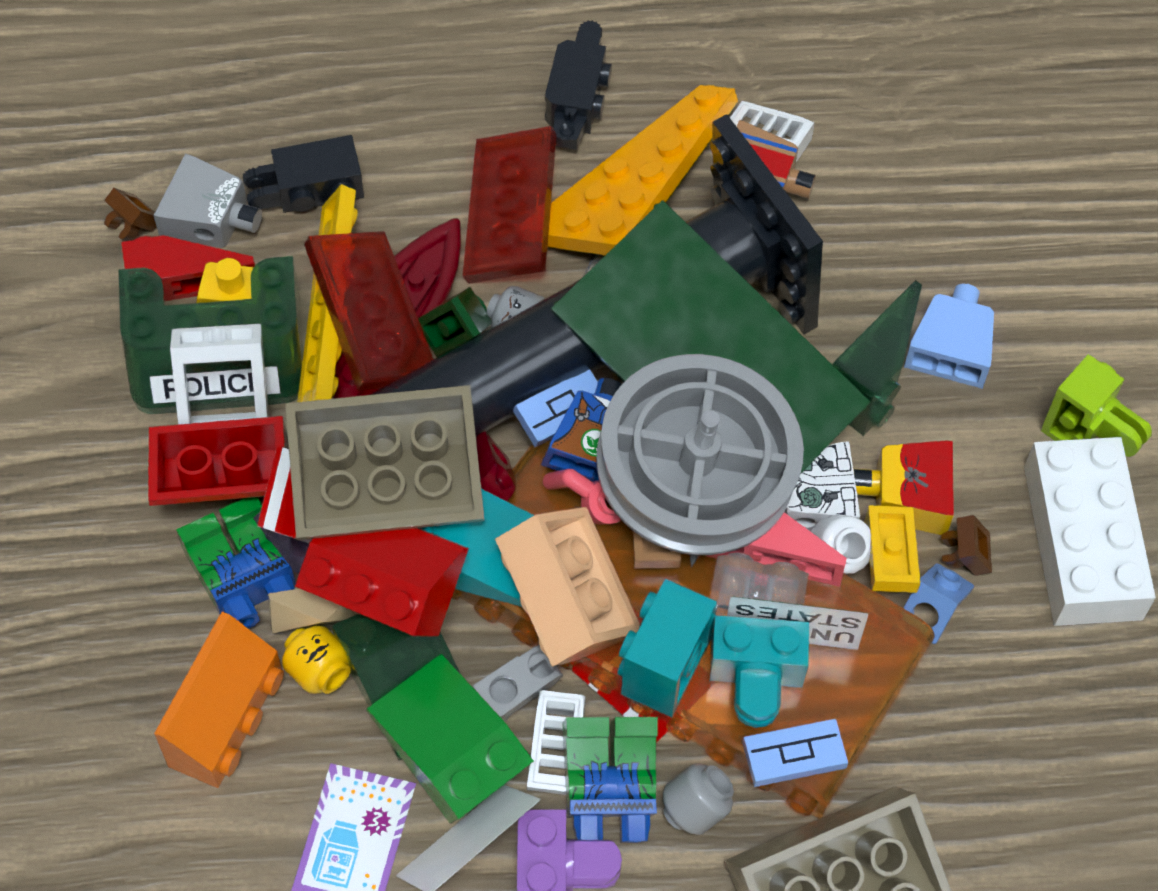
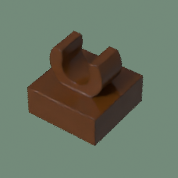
[104,187,157,241]
[941,515,992,576]

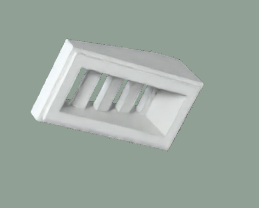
[730,101,815,162]
[527,690,586,795]

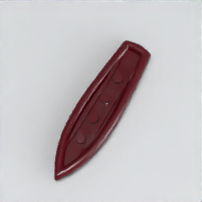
[332,218,461,399]

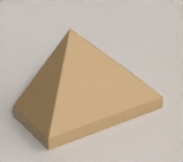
[268,588,362,634]

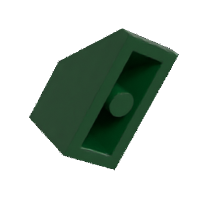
[414,287,492,357]

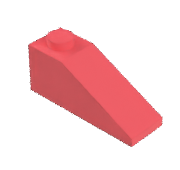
[706,512,847,587]

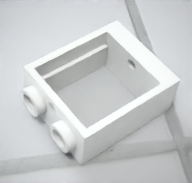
[170,324,269,425]

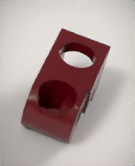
[476,431,516,501]

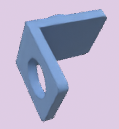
[898,563,974,644]

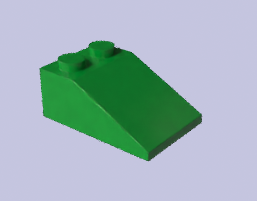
[366,654,534,823]

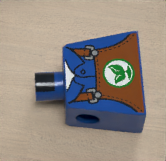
[541,378,622,482]

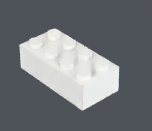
[1024,437,1156,626]

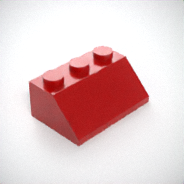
[148,416,288,506]
[295,528,469,637]

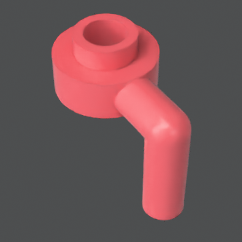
[543,469,621,525]

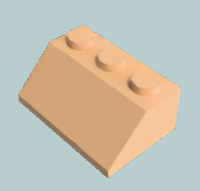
[495,507,640,667]

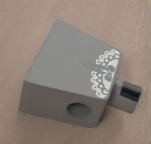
[154,153,262,248]

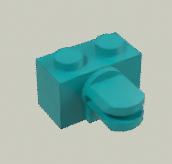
[709,615,809,728]

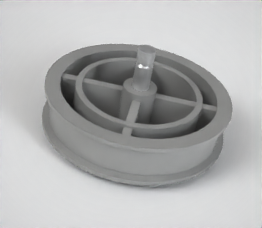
[596,354,804,555]

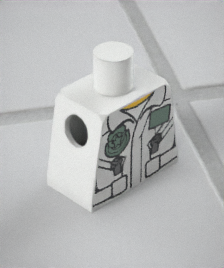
[784,442,860,531]

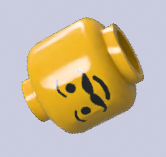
[282,626,351,694]

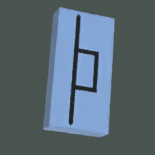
[513,370,598,447]
[743,719,848,787]

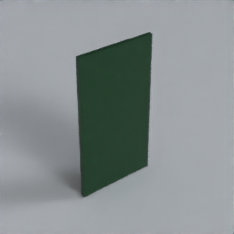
[550,200,870,473]

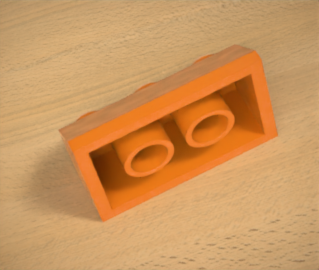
[154,612,284,788]

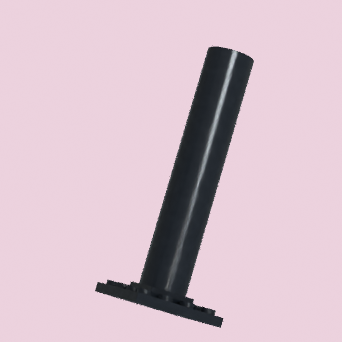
[370,114,823,436]

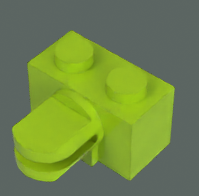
[1041,354,1152,457]

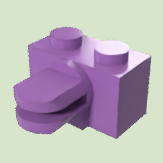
[517,810,622,891]

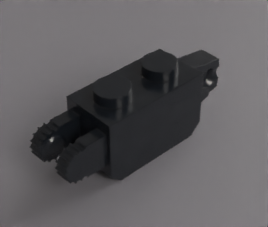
[545,20,612,150]

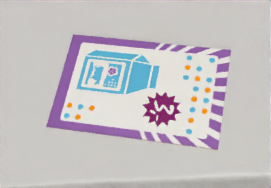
[291,763,416,891]

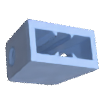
[904,284,994,389]

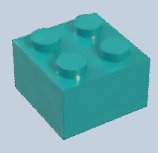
[617,579,717,717]

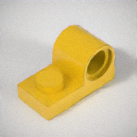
[864,505,921,593]

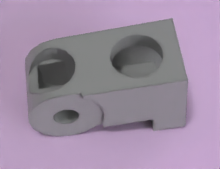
[472,645,563,722]

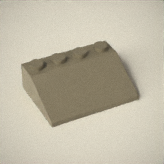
[285,385,484,540]
[725,787,951,891]

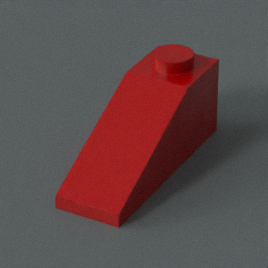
[121,235,255,307]

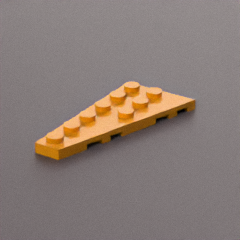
[516,85,738,255]

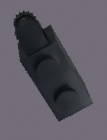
[242,135,364,213]

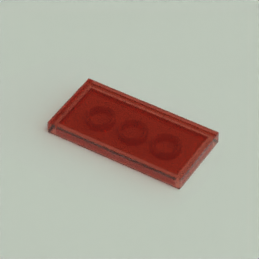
[463,126,556,284]
[304,231,434,391]

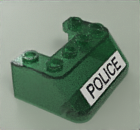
[118,256,303,414]

